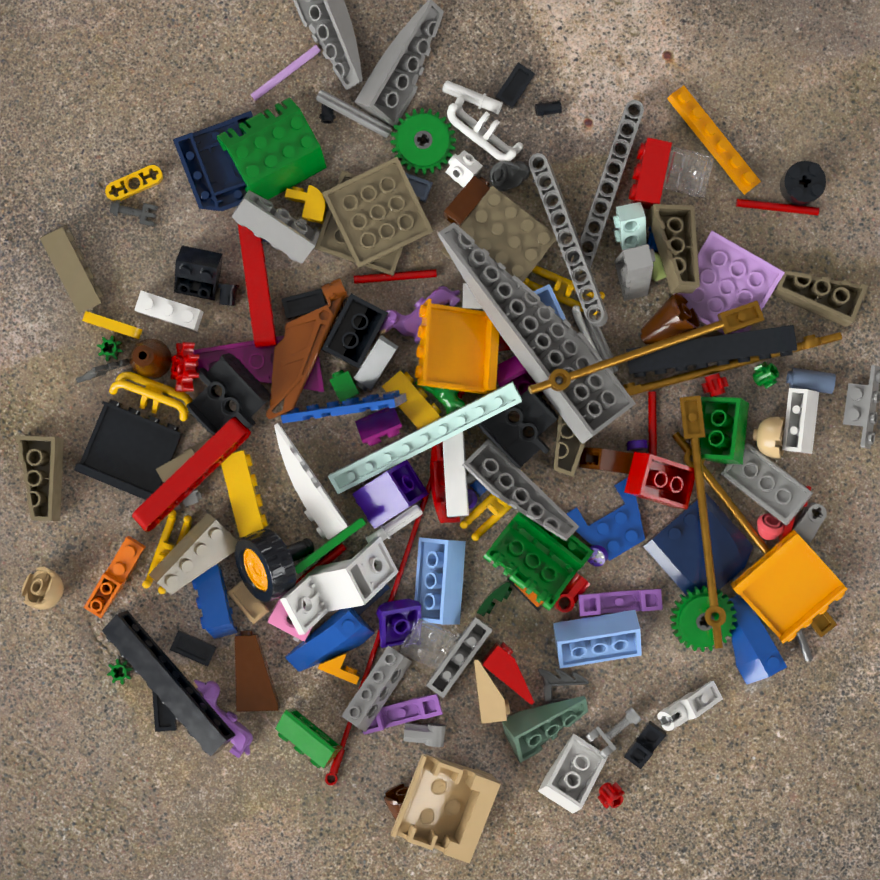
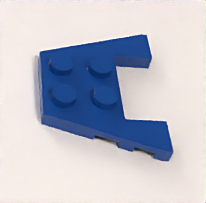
[566,477,645,561]

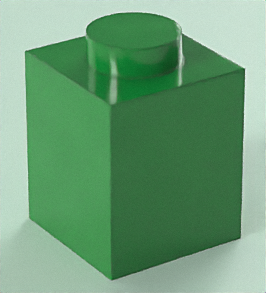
[329,370,360,403]

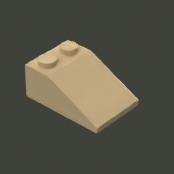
[473,656,510,724]

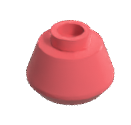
[757,513,784,540]

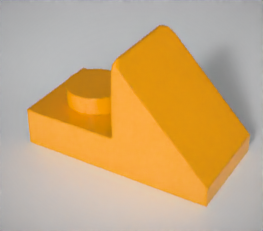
[318,652,360,685]

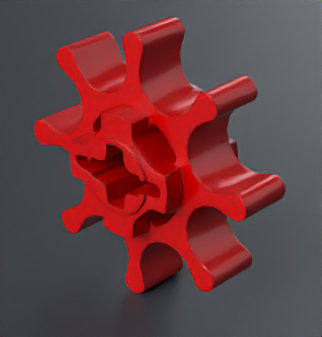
[170,342,200,392]

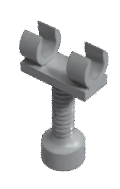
[586,707,642,759]

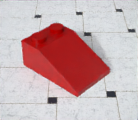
[481,642,534,705]

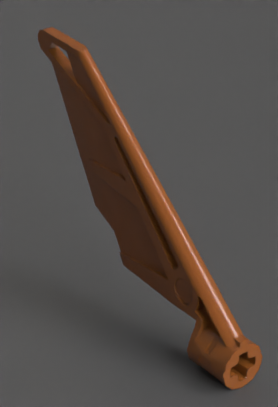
[266,278,348,419]

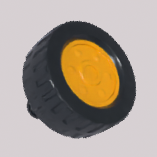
[235,529,314,602]

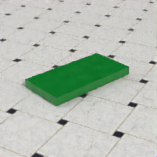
[295,517,367,574]

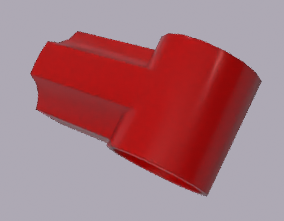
[554,573,590,612]

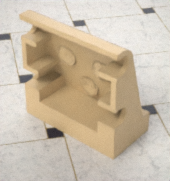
[391,754,501,864]

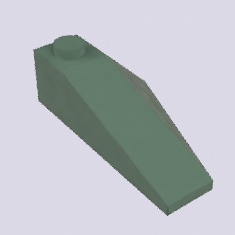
[502,696,588,763]

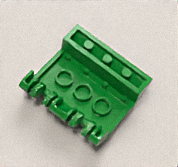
[217,97,327,200]
[483,511,594,611]

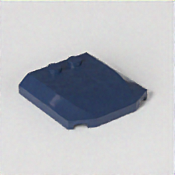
[173,111,253,211]
[643,492,753,595]

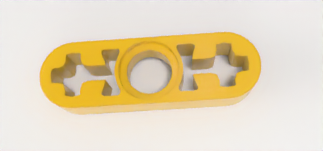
[105,165,163,202]
[82,311,142,339]

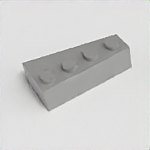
[614,244,655,301]

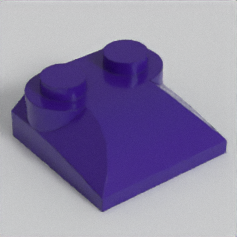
[376,599,421,648]

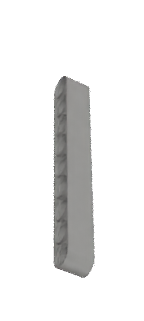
[572,100,644,278]
[529,153,608,327]

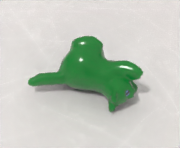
[415,381,465,415]

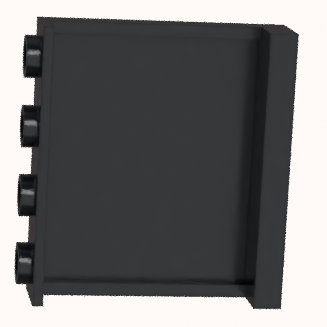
[74,399,183,500]

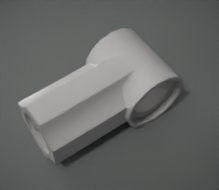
[403,723,446,747]

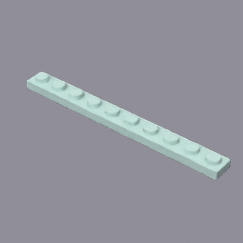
[328,381,522,494]

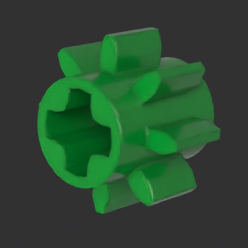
[97,336,124,362]
[753,361,779,389]
[107,658,133,685]

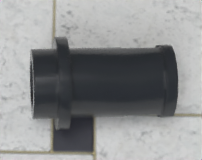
[535,100,562,118]
[319,104,336,124]

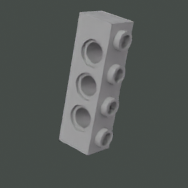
[426,616,493,698]
[342,646,412,732]

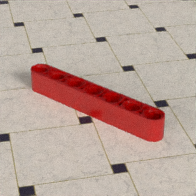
[238,224,277,348]
[132,417,251,532]

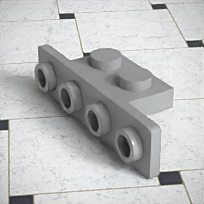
[843,365,880,449]

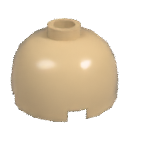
[753,416,786,459]
[21,567,64,610]

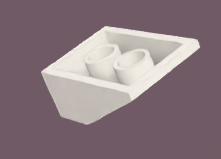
[538,734,608,814]

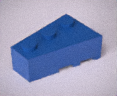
[192,564,238,639]

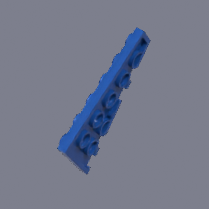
[281,390,407,423]

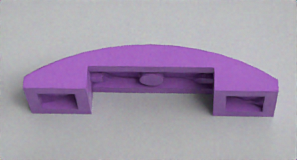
[578,589,663,616]
[363,693,443,735]

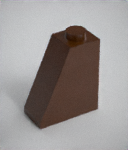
[443,176,490,227]
[579,447,634,474]

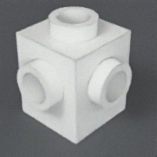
[446,150,483,188]

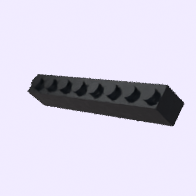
[626,325,797,378]
[102,610,236,757]

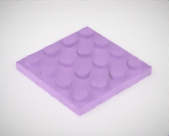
[673,230,785,335]

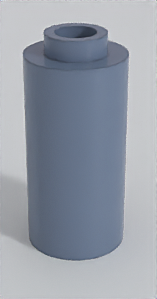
[786,367,836,394]

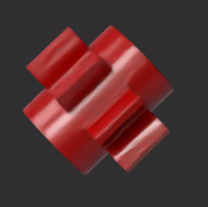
[701,373,729,397]
[598,782,625,809]

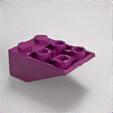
[355,407,403,447]

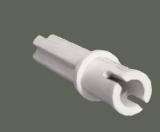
[442,81,503,115]
[366,504,423,543]

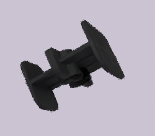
[187,353,271,435]
[478,389,559,469]

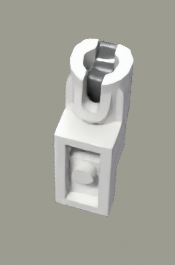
[657,681,723,731]

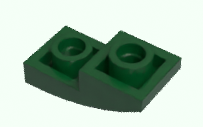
[476,581,512,617]

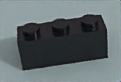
[322,293,388,368]

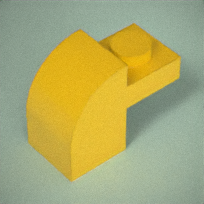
[285,185,326,224]

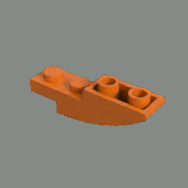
[83,535,146,618]

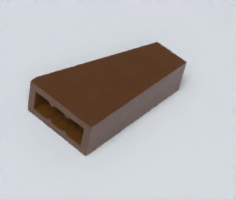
[235,630,280,712]

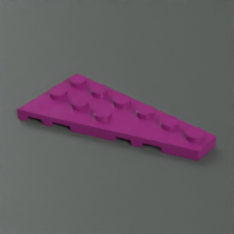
[193,336,325,392]

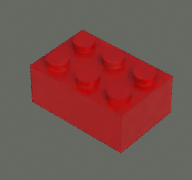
[628,137,672,209]
[624,452,695,510]

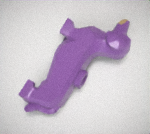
[378,286,461,344]
[193,680,253,758]

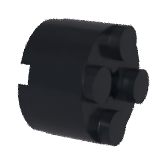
[780,161,826,206]

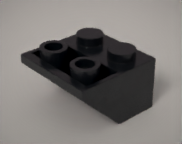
[174,245,223,301]

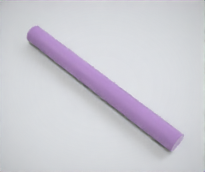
[250,45,320,101]

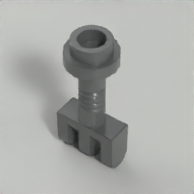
[110,200,158,227]

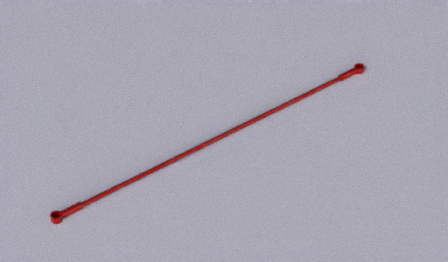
[325,391,465,785]

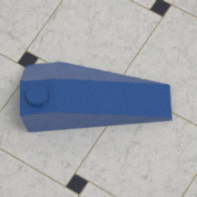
[728,594,787,685]
[285,607,375,672]

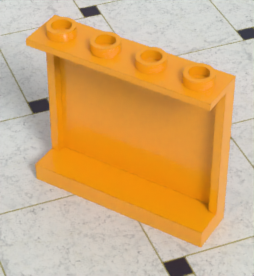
[415,299,499,395]
[731,530,847,644]

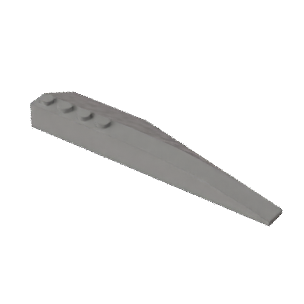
[438,223,636,444]

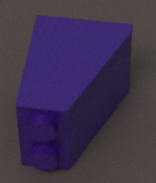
[352,460,429,529]

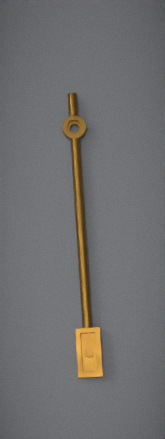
[528,301,765,394]
[623,332,842,396]
[679,395,726,649]
[672,431,837,637]

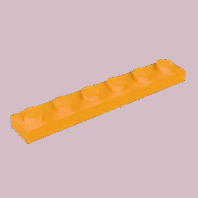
[667,85,761,195]

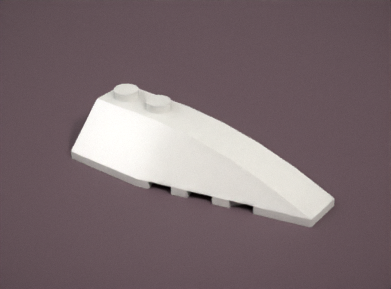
[274,423,350,540]

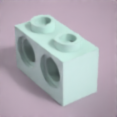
[613,202,647,250]

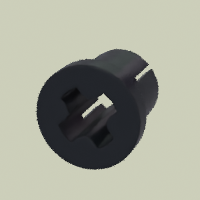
[218,284,239,306]

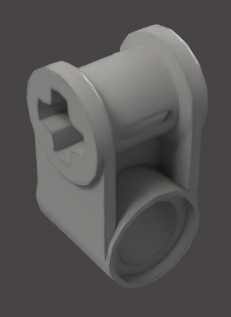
[792,503,827,543]

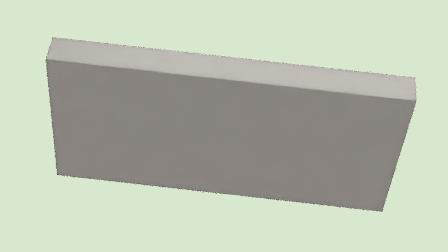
[721,442,813,526]

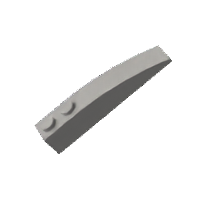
[293,0,362,90]
[355,0,444,128]
[462,439,579,541]

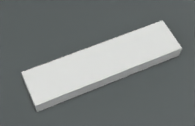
[443,432,469,517]

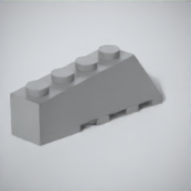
[232,190,321,264]

